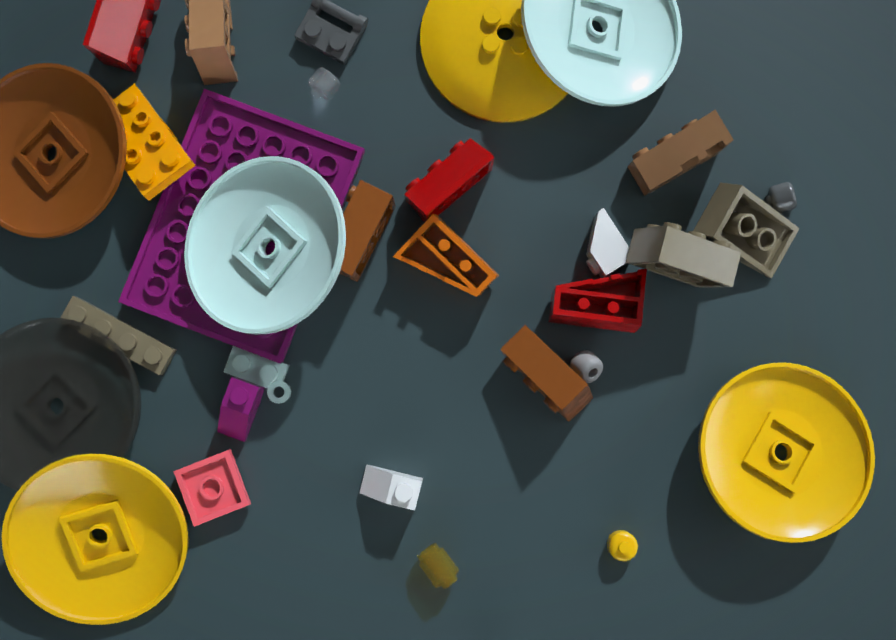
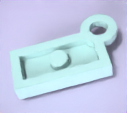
[224,346,291,404]

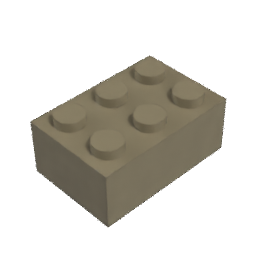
[626,222,741,287]

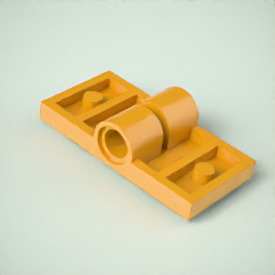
[113,83,196,201]

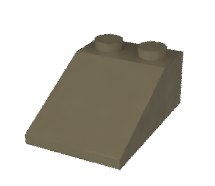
[693,182,800,278]

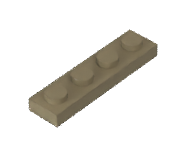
[59,296,177,376]

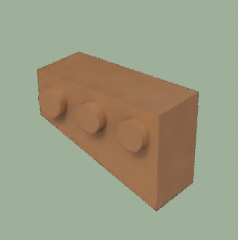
[184,0,238,85]
[628,109,734,196]

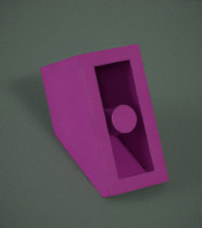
[217,377,265,442]

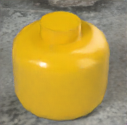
[607,530,638,562]

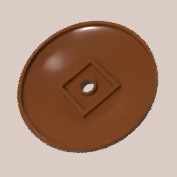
[0,63,127,239]

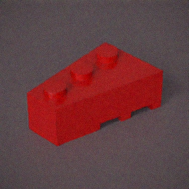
[549,268,647,333]

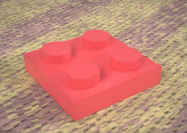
[173,449,251,527]

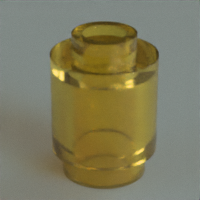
[417,542,459,589]

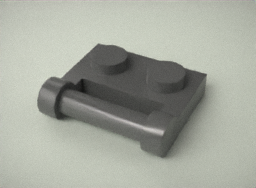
[294,0,369,65]

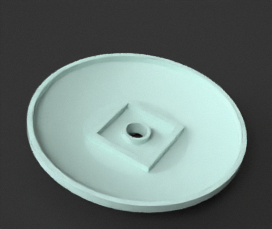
[521,0,682,107]
[184,156,346,335]

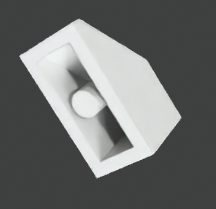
[586,208,629,278]
[359,464,423,511]

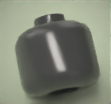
[765,182,797,213]

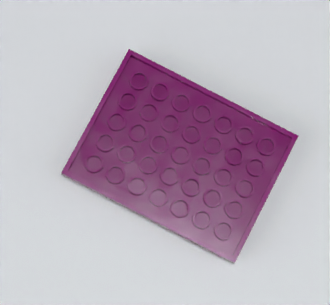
[118,89,365,364]

